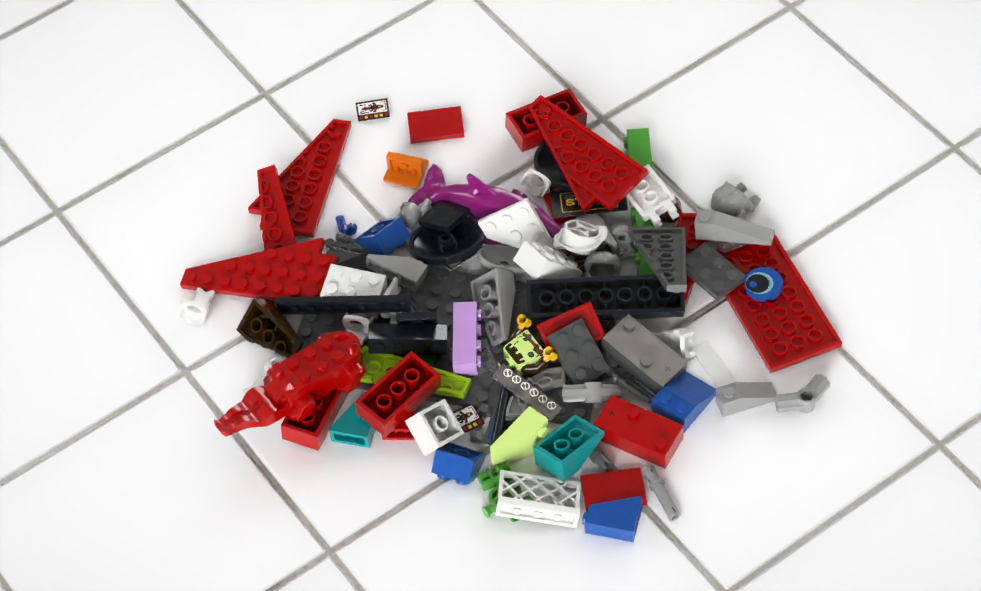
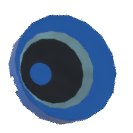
[744,267,783,302]

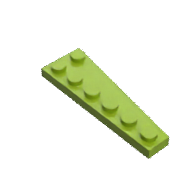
[360,345,472,399]

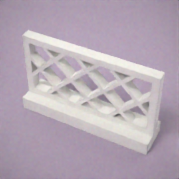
[495,470,581,528]

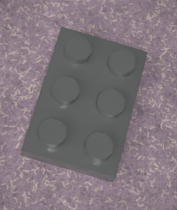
[686,242,746,301]
[546,318,610,385]

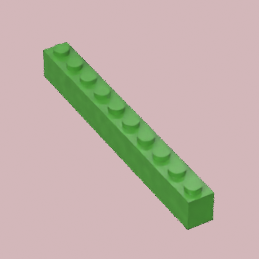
[623,128,654,275]

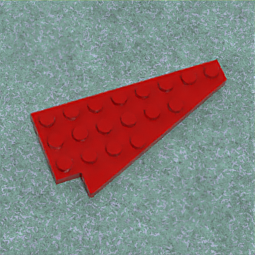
[528,95,648,213]
[248,119,352,237]
[180,238,338,301]

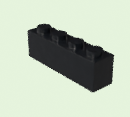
[368,324,447,355]

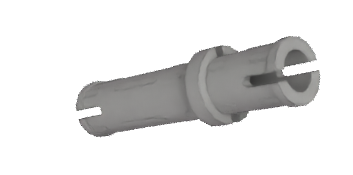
[642,464,681,521]

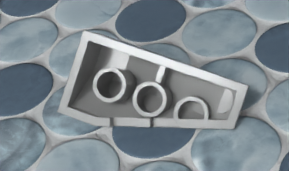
[694,210,775,246]
[471,268,515,346]

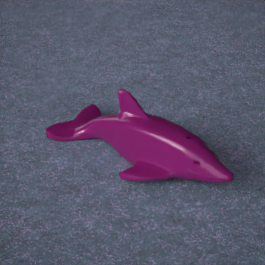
[408,164,563,244]

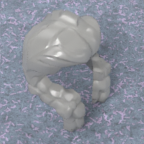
[711,181,761,217]
[584,251,622,277]

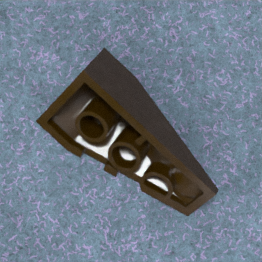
[236,299,304,358]

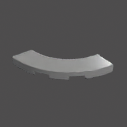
[506,366,566,421]

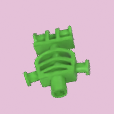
[476,461,533,522]

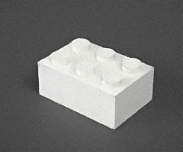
[513,241,583,279]
[320,264,388,319]

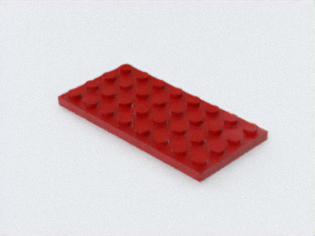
[716,233,842,373]

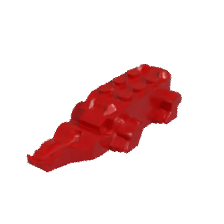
[214,331,366,437]

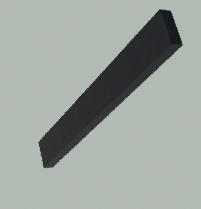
[274,295,419,314]

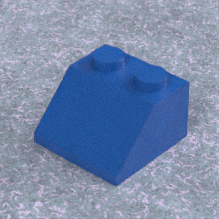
[354,217,411,256]
[431,442,486,485]

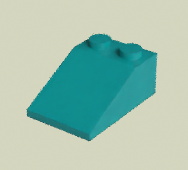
[533,415,605,482]

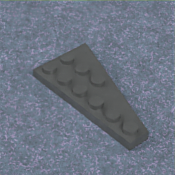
[628,227,687,293]

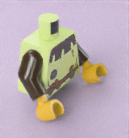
[498,314,557,376]

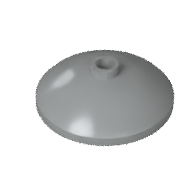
[477,244,525,275]

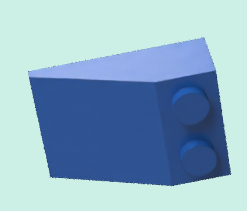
[651,372,716,433]

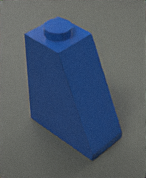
[582,496,643,543]

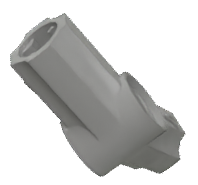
[775,374,830,413]
[562,382,622,403]

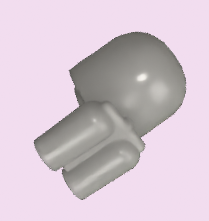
[398,198,432,228]
[610,223,635,259]

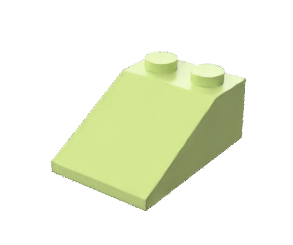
[490,406,549,469]

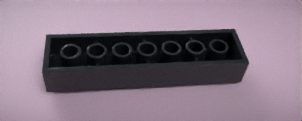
[526,274,685,324]

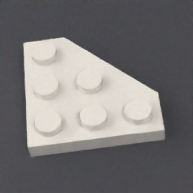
[478,198,554,249]

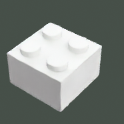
[405,399,464,456]

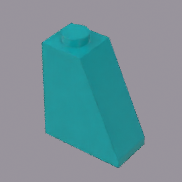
[329,395,376,448]

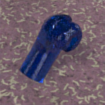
[335,215,358,236]

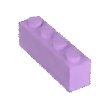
[452,301,482,376]

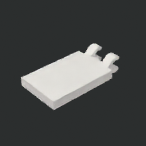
[626,164,679,227]

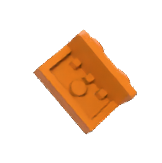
[383,151,429,189]

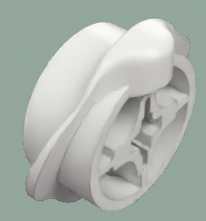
[553,220,608,255]

